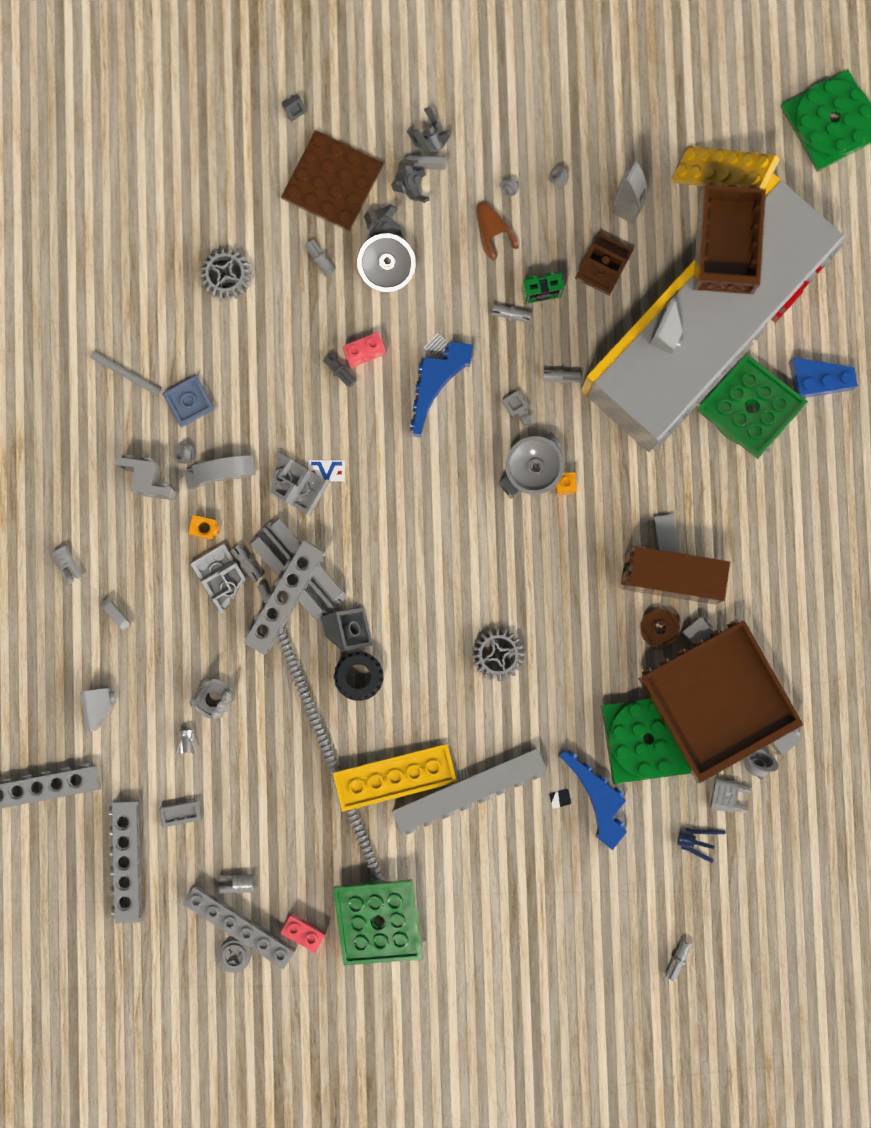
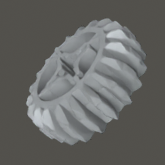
[200,248,252,301]
[472,628,525,682]

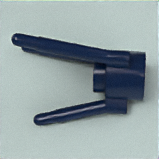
[677,828,726,863]

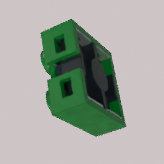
[521,272,564,304]

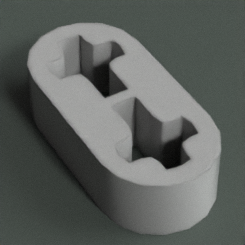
[100,597,132,631]

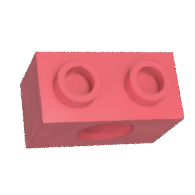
[342,332,386,369]
[281,913,326,953]

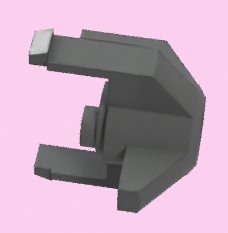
[407,107,451,153]
[391,159,430,204]
[364,204,406,240]

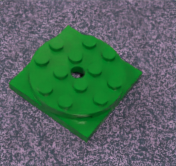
[780,69,871,172]
[697,354,808,459]
[601,699,691,784]
[333,879,423,965]

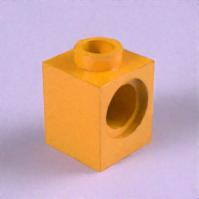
[555,472,577,496]
[188,515,220,541]

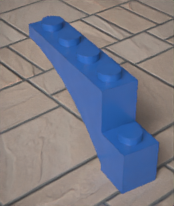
[410,341,473,437]
[559,750,627,850]

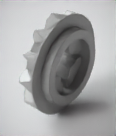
[218,940,250,973]

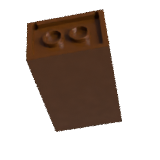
[693,182,766,295]
[621,546,731,605]

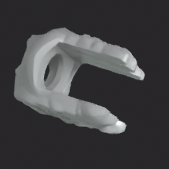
[189,679,233,719]

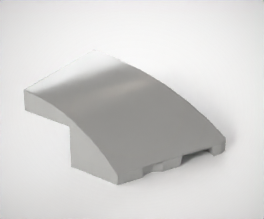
[271,451,330,516]
[189,542,246,614]

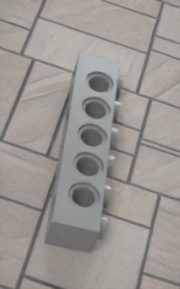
[244,541,327,655]
[0,763,101,809]
[109,801,142,923]
[183,885,296,970]

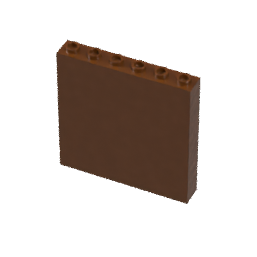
[638,619,804,783]

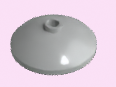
[358,233,416,292]
[506,436,564,495]

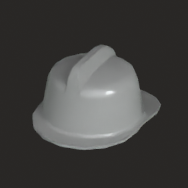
[745,747,779,780]

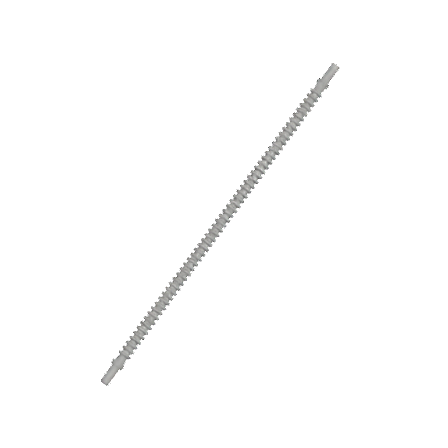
[257,583,385,880]

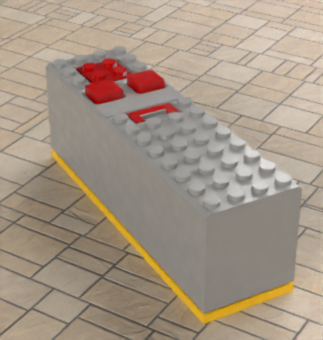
[581,174,845,452]

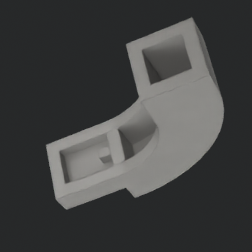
[184,456,255,489]

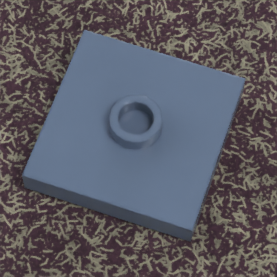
[162,375,215,428]

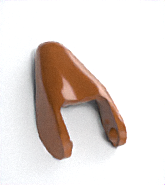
[476,201,519,260]

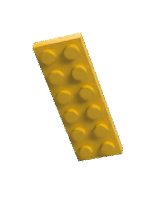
[672,146,780,189]
[332,744,457,812]

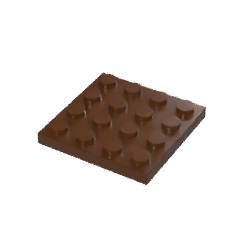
[281,130,384,232]

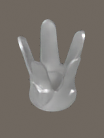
[176,725,196,754]

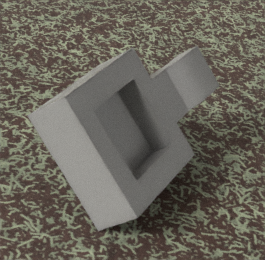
[502,391,531,427]

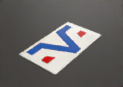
[308,460,345,481]

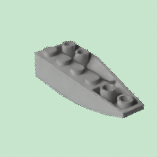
[613,162,648,224]

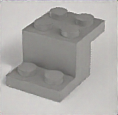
[115,455,177,501]

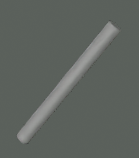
[90,351,161,396]

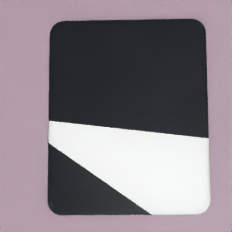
[549,789,571,809]

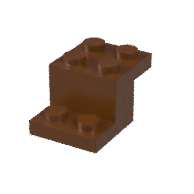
[575,232,634,296]

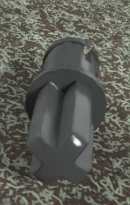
[323,353,356,387]

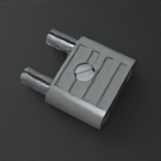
[710,778,752,813]

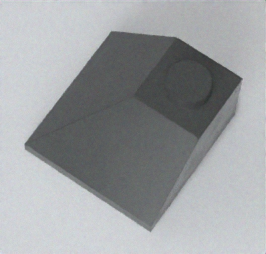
[321,608,373,651]

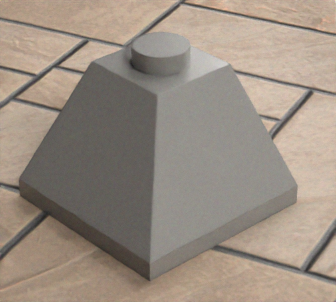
[650,299,683,354]
[80,688,116,731]

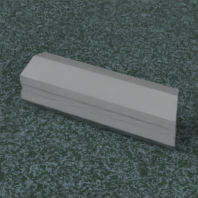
[250,516,346,620]

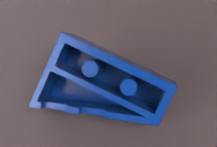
[789,357,858,398]

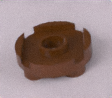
[640,609,680,648]

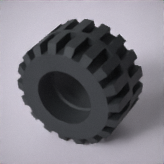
[334,651,384,701]

